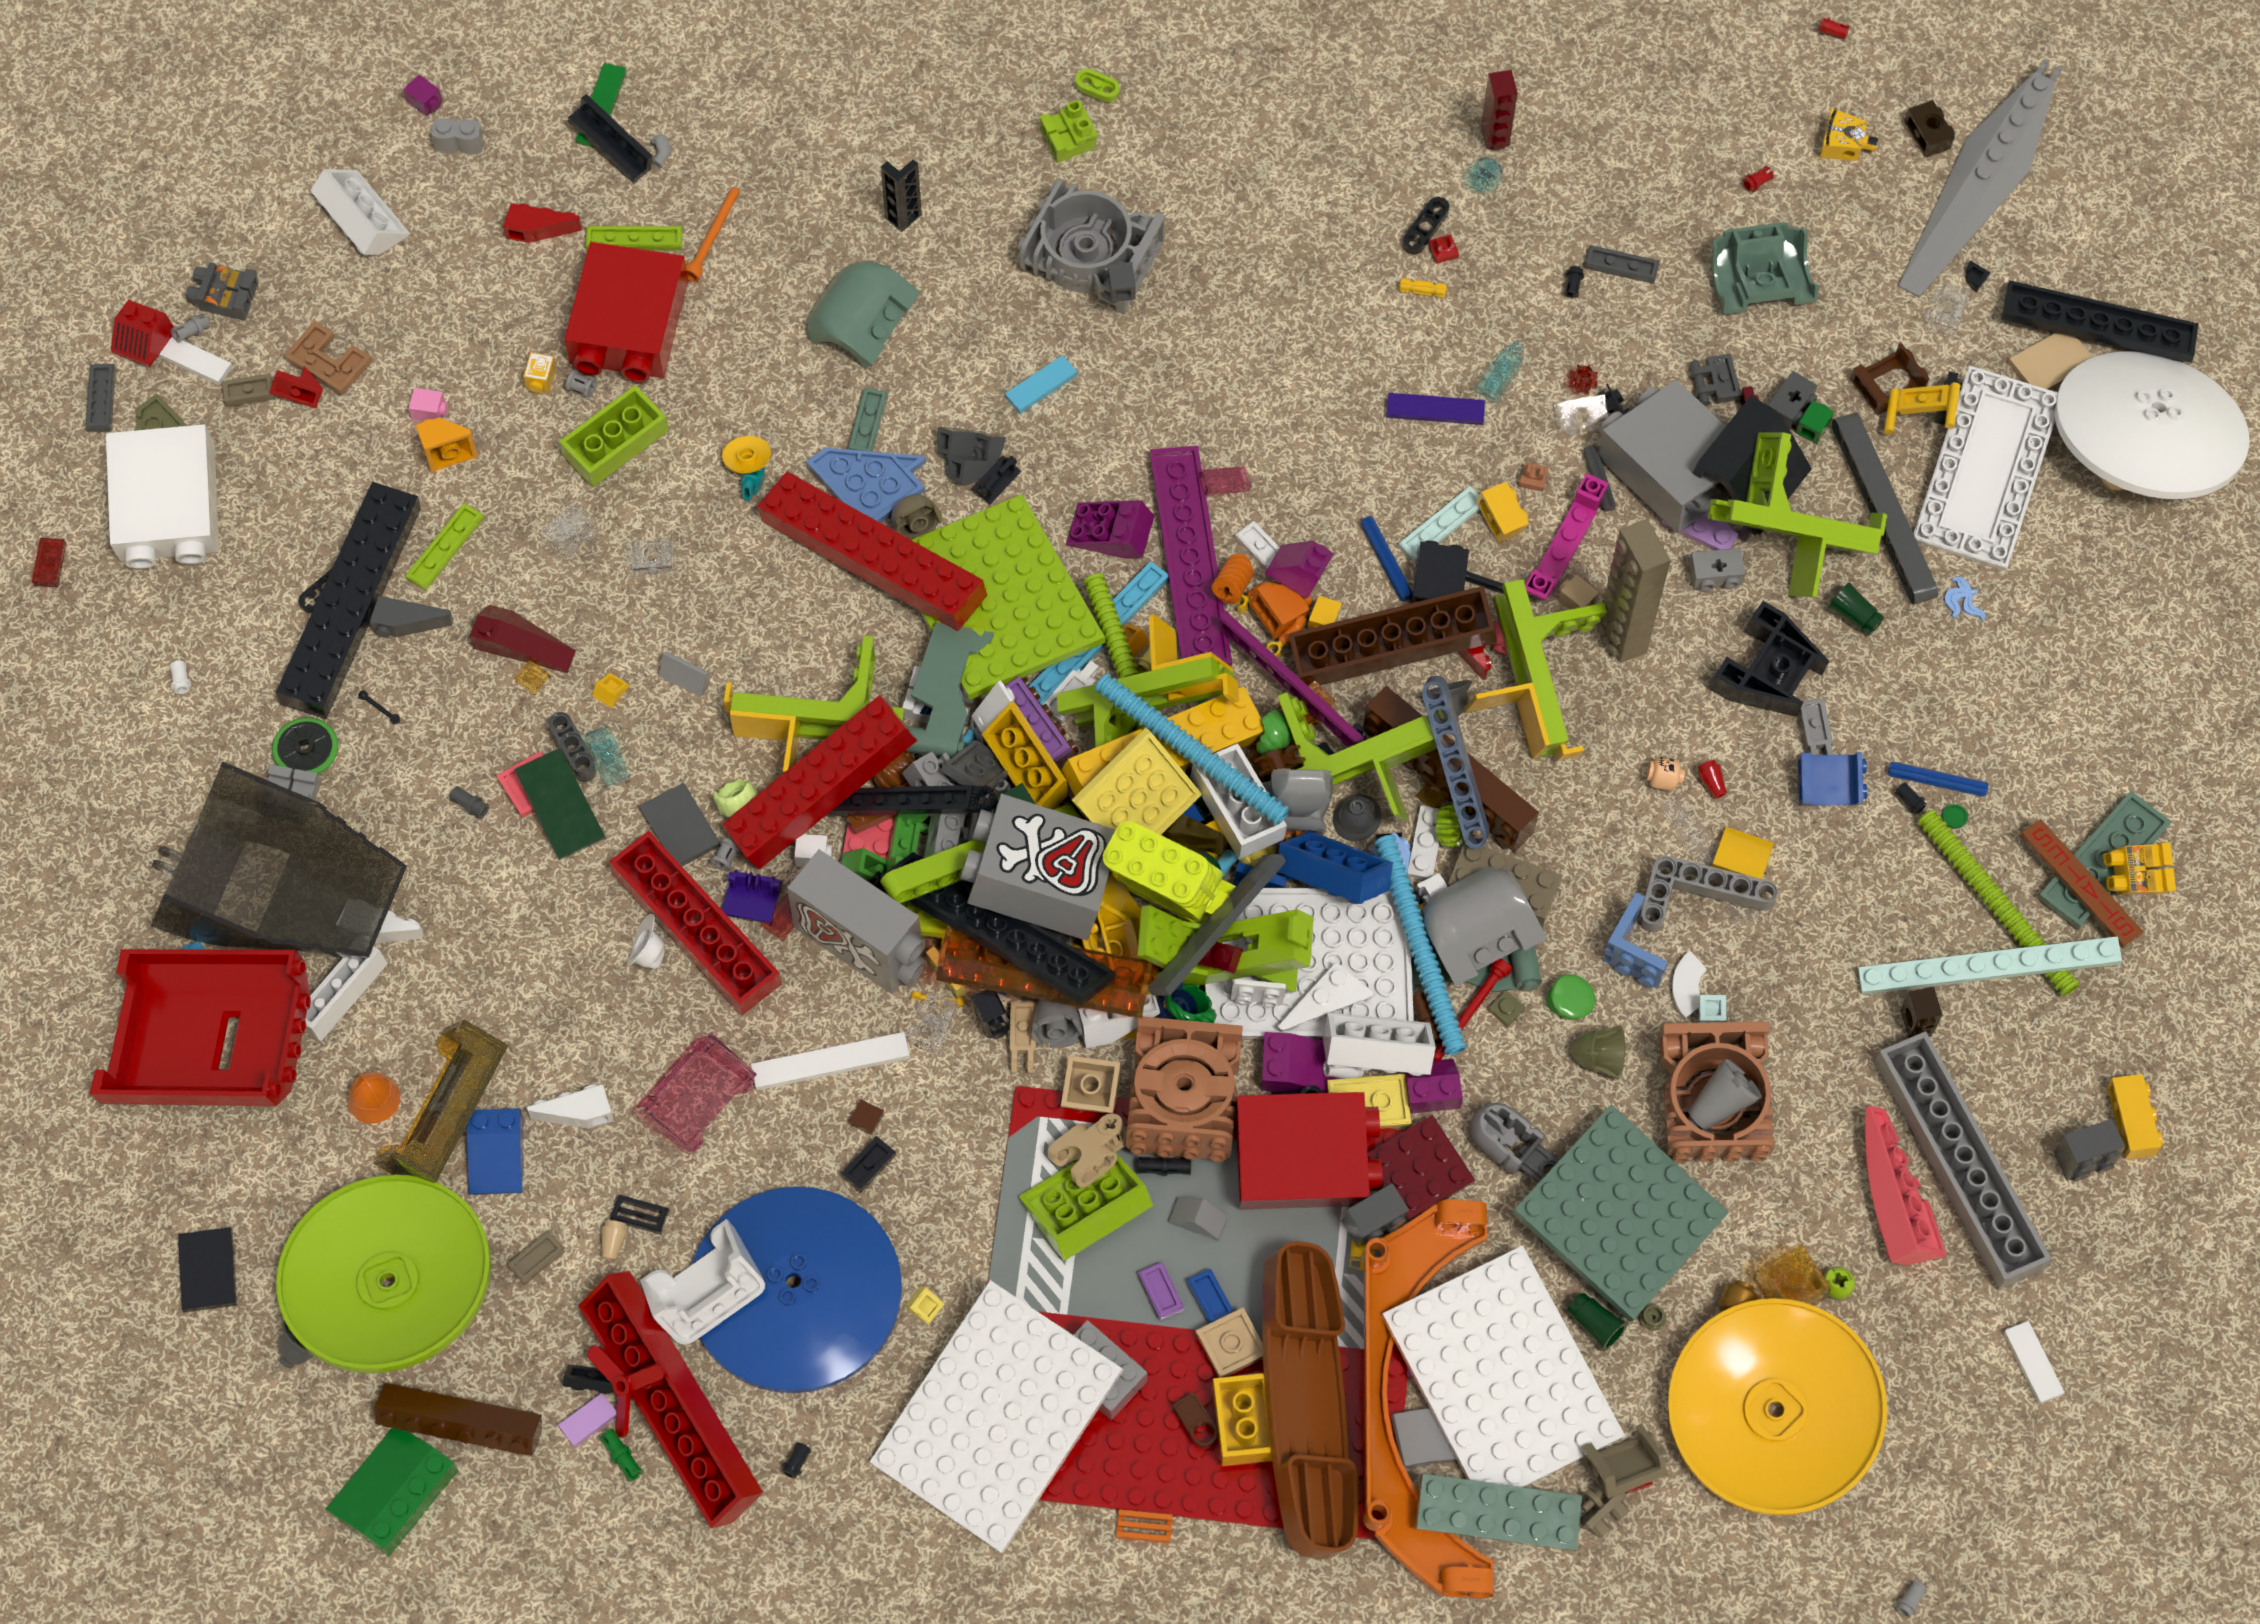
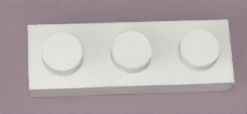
[1408,805,1440,880]

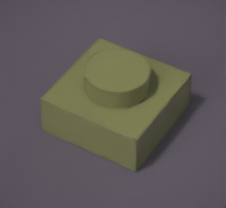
[1488,991,1525,1028]

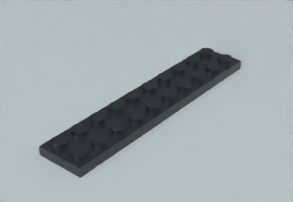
[879,852,1116,1006]

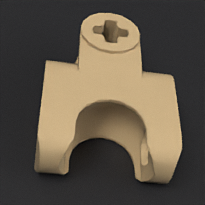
[1048,1114,1127,1188]

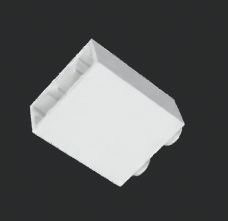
[106,424,219,569]

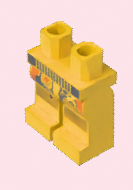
[2103,842,2176,895]

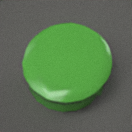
[1546,974,1596,1020]

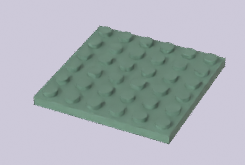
[1512,1104,1729,1322]

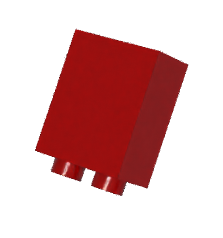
[564,241,688,382]
[1236,1092,1383,1210]

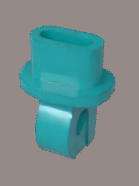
[741,467,765,501]

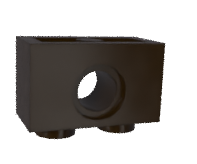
[1904,100,1955,158]
[1900,986,1943,1038]

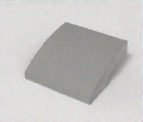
[1391,1408,1457,1468]

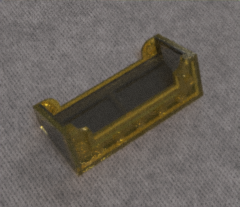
[373,1019,509,1183]

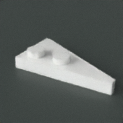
[1277,962,1374,1032]

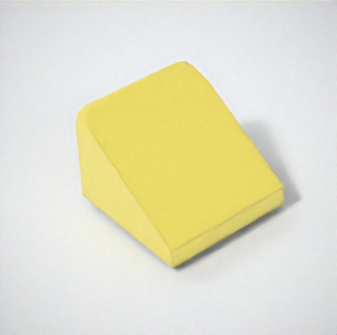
[904,1287,944,1325]

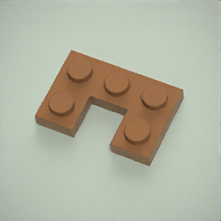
[284,321,372,396]

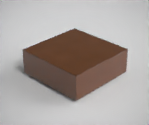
[849,1099,884,1135]

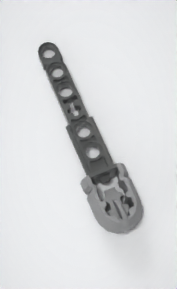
[1470,1102,1559,1183]

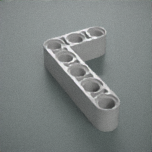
[1641,856,1778,932]

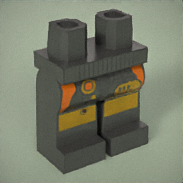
[185,262,259,321]

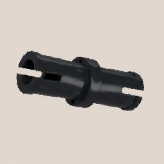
[1138,1157,1191,1176]

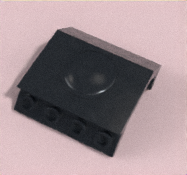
[1693,395,1812,541]

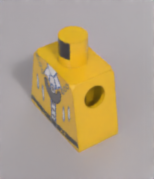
[1820,109,1878,161]

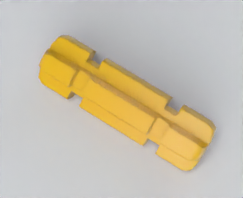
[1399,278,1447,298]

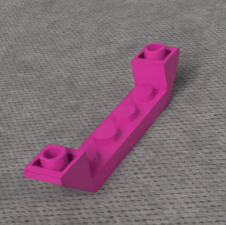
[1525,473,1609,601]

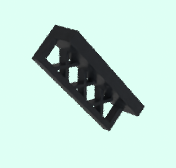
[568,94,653,183]
[881,160,922,232]

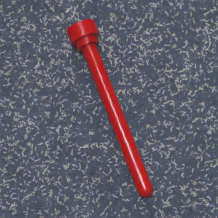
[1433,959,1513,1061]

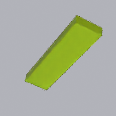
[586,226,683,250]
[405,503,484,591]

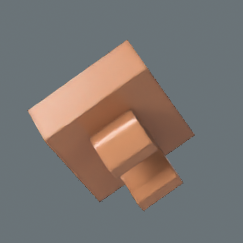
[1519,462,1549,492]

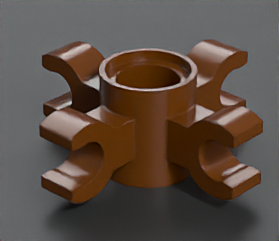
[1252,745,1306,783]

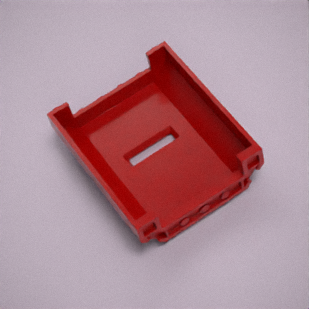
[90,949,311,1106]

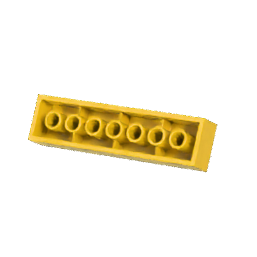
[1061,686,1265,796]

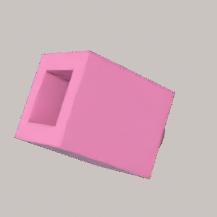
[408,388,448,422]

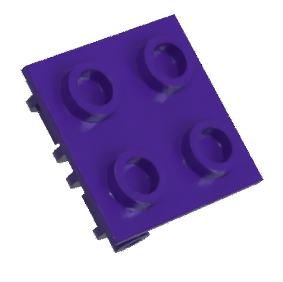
[722,870,782,923]

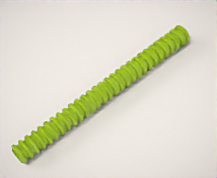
[1084,573,1146,730]
[1918,810,2080,996]

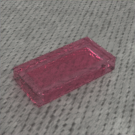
[1198,466,1252,495]

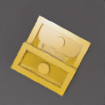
[1712,827,1774,879]

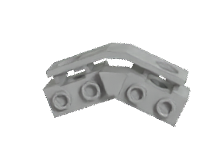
[902,752,978,858]

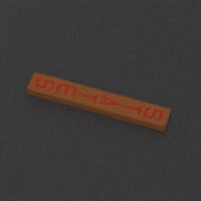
[2020,819,2144,949]

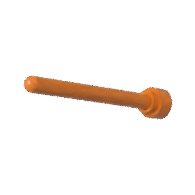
[686,187,739,282]

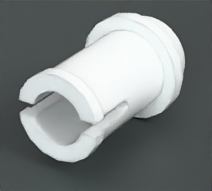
[170,661,191,694]

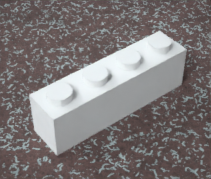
[305,938,387,1042]

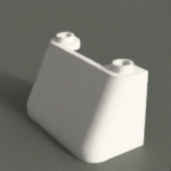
[640,1219,765,1345]

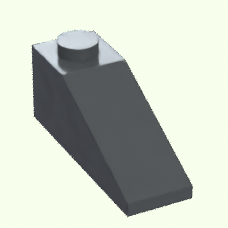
[370,596,453,638]

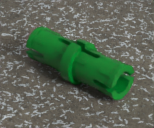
[599,1429,643,1482]

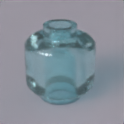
[1469,157,1503,192]

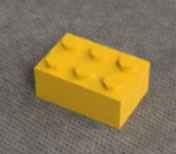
[1213,1373,1272,1466]

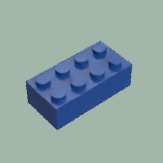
[1278,831,1393,904]

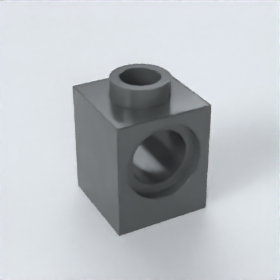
[1108,261,1136,302]

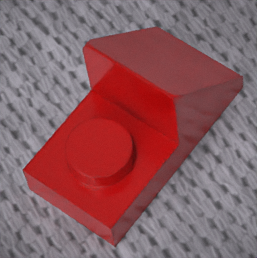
[269,366,323,408]

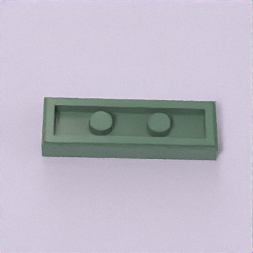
[848,387,888,452]

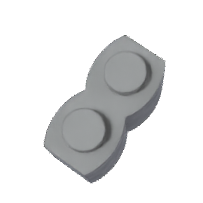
[431,119,484,154]

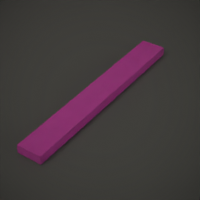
[1220,611,1364,748]

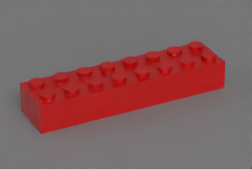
[722,695,917,870]
[609,831,782,1016]

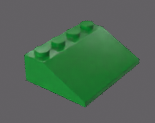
[325,1428,458,1557]

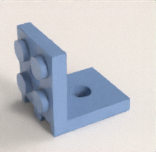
[1603,892,1668,989]

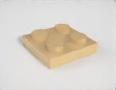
[1196,1307,1263,1378]

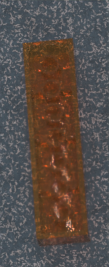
[936,926,1153,1018]

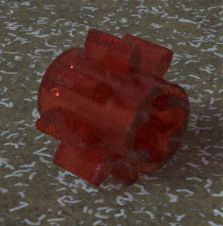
[1568,364,1598,395]

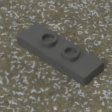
[85,364,116,432]

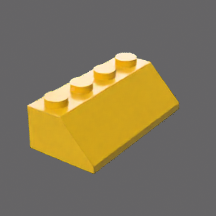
[982,701,1068,810]

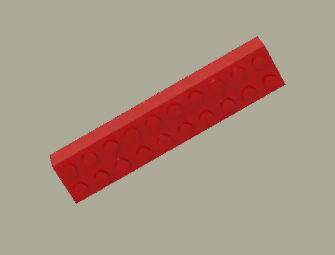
[757,471,987,631]
[578,1271,764,1529]

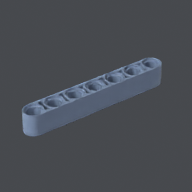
[1422,675,1489,849]

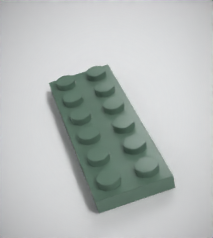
[2038,791,2172,930]
[1415,1474,1582,1551]

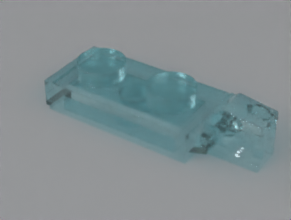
[1476,340,1524,404]

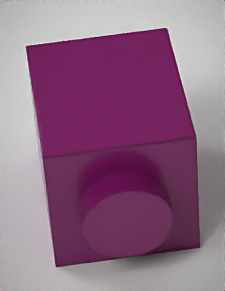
[403,74,443,117]

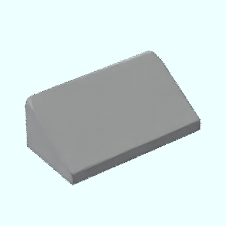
[659,651,710,697]

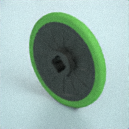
[272,717,338,774]

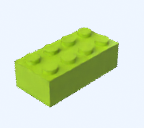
[559,385,669,487]

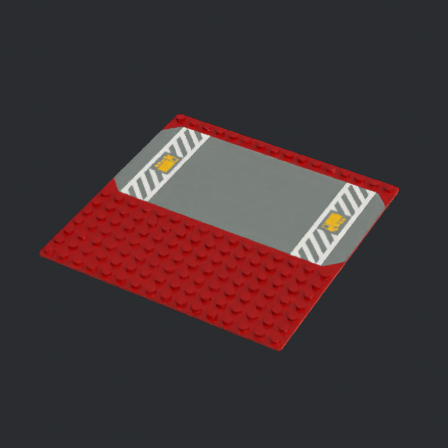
[988,1086,1418,1541]

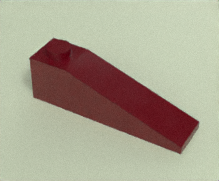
[470,605,576,673]

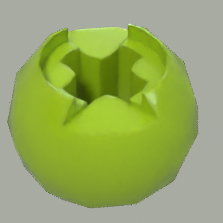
[1821,1266,1856,1300]

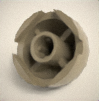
[891,494,942,540]

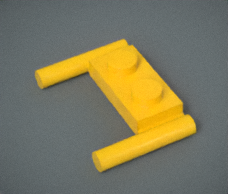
[1884,383,1960,435]

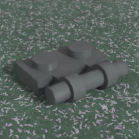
[1690,353,1742,406]

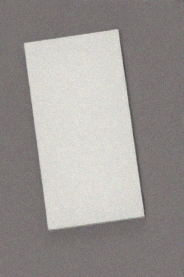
[1914,365,2058,571]

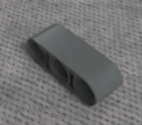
[549,712,596,782]

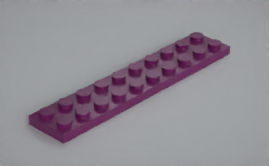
[1149,445,1232,667]

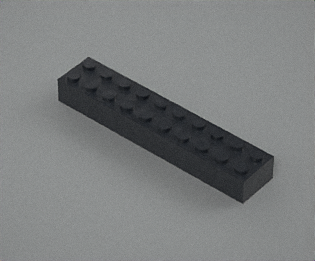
[276,481,421,719]

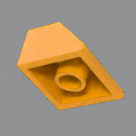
[415,417,478,472]

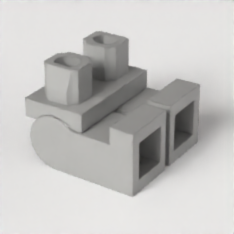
[258,764,321,822]

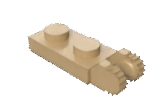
[1010,1002,1037,1073]

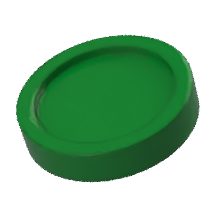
[1942,804,1968,829]

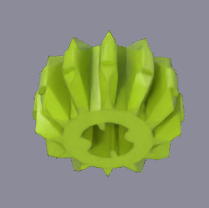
[1435,804,1469,847]

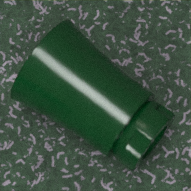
[1827,582,1885,636]
[1567,1293,1628,1351]

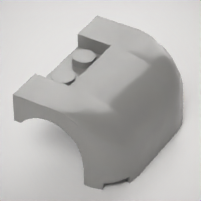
[1421,866,1548,987]

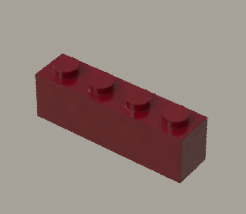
[1481,70,1518,150]

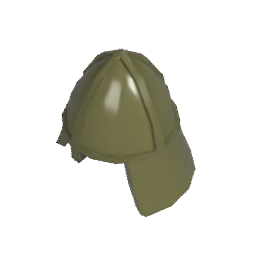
[1568,1025,1626,1079]

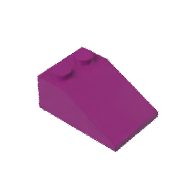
[1261,1032,1339,1093]

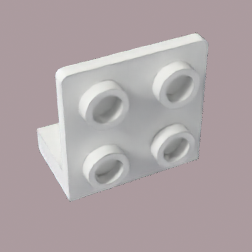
[1230,975,1286,1007]

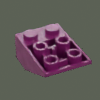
[1066,500,1155,558]

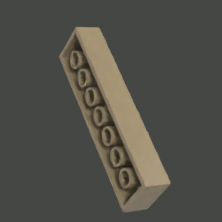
[1597,518,1671,663]

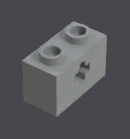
[1689,548,1746,591]

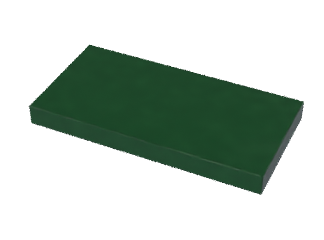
[514,748,605,860]

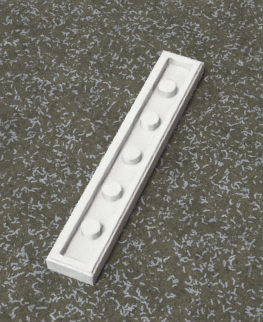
[751,1032,910,1091]

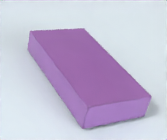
[1138,1262,1184,1321]

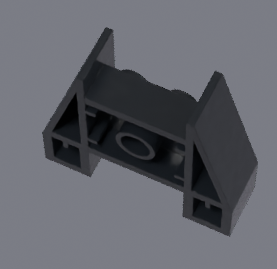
[1709,601,1830,717]

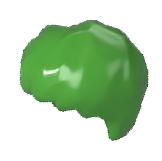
[1256,709,1294,756]

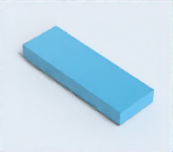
[1005,355,1078,414]

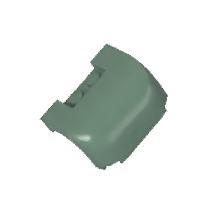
[1712,222,1819,314]
[807,261,921,369]

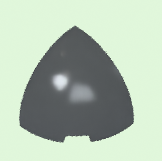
[937,427,1006,484]

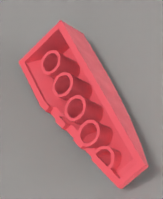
[1865,1105,1947,1265]

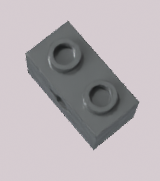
[1767,371,1818,429]

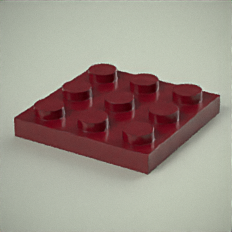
[1368,1115,1475,1222]

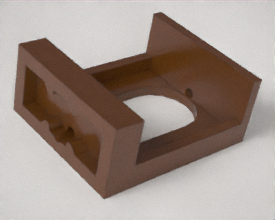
[1850,343,1929,416]

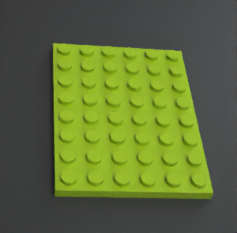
[912,494,1106,700]

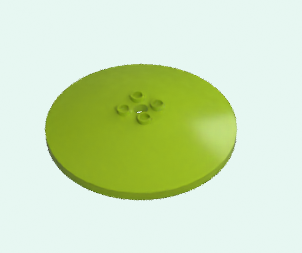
[276,1175,491,1373]

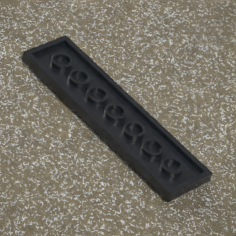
[2001,280,2199,363]

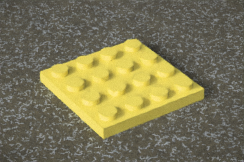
[1072,728,1202,835]

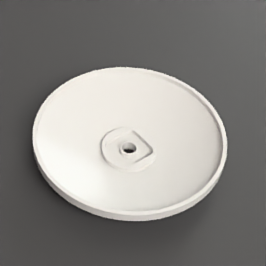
[2054,351,2250,499]

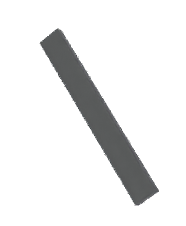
[1148,854,1286,996]

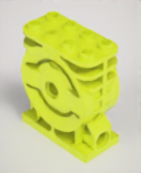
[1103,821,1236,924]

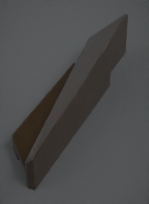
[1161,814,1223,855]

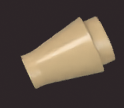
[601,1220,628,1261]

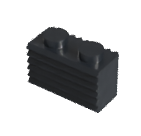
[971,987,1010,1039]

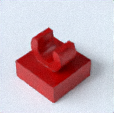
[1428,234,1459,264]

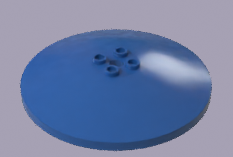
[692,1187,902,1393]

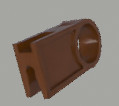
[1172,1392,1218,1449]

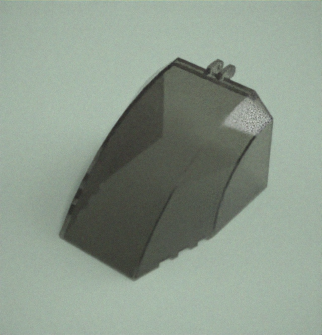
[151,761,407,958]

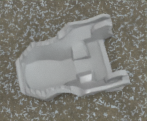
[1261,768,1333,834]

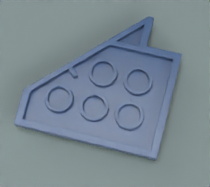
[806,448,926,523]

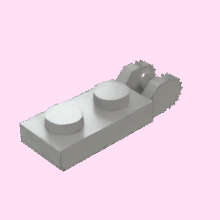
[1799,699,1833,755]

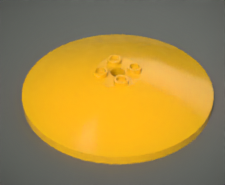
[1668,1298,1887,1516]

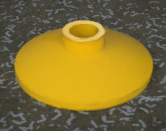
[722,436,771,474]

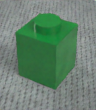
[1796,401,1834,444]

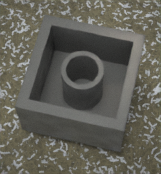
[2053,1119,2125,1181]
[1341,1183,1409,1248]

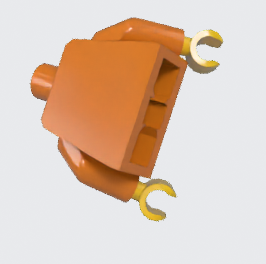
[1234,581,1312,658]

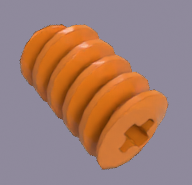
[1211,554,1254,604]

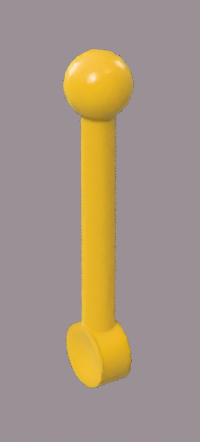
[911,992,965,1007]

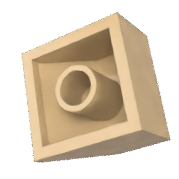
[1061,1056,1122,1114]

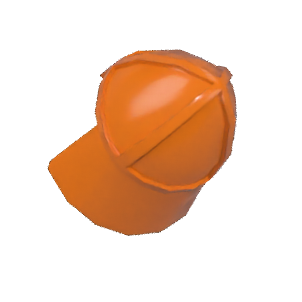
[347,1071,401,1124]

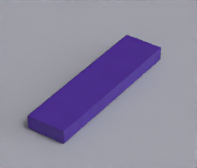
[1386,393,1485,425]

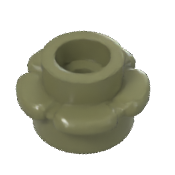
[1640,1305,1667,1331]

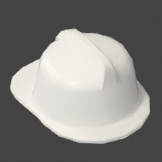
[627,913,665,969]

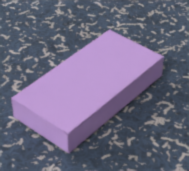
[558,1393,617,1448]

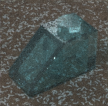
[584,725,630,787]

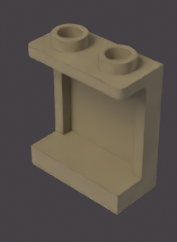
[1582,1424,1668,1499]

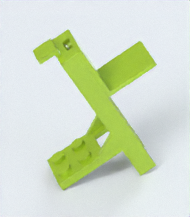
[1707,432,1887,598]
[1268,692,1444,821]
[1138,905,1314,993]

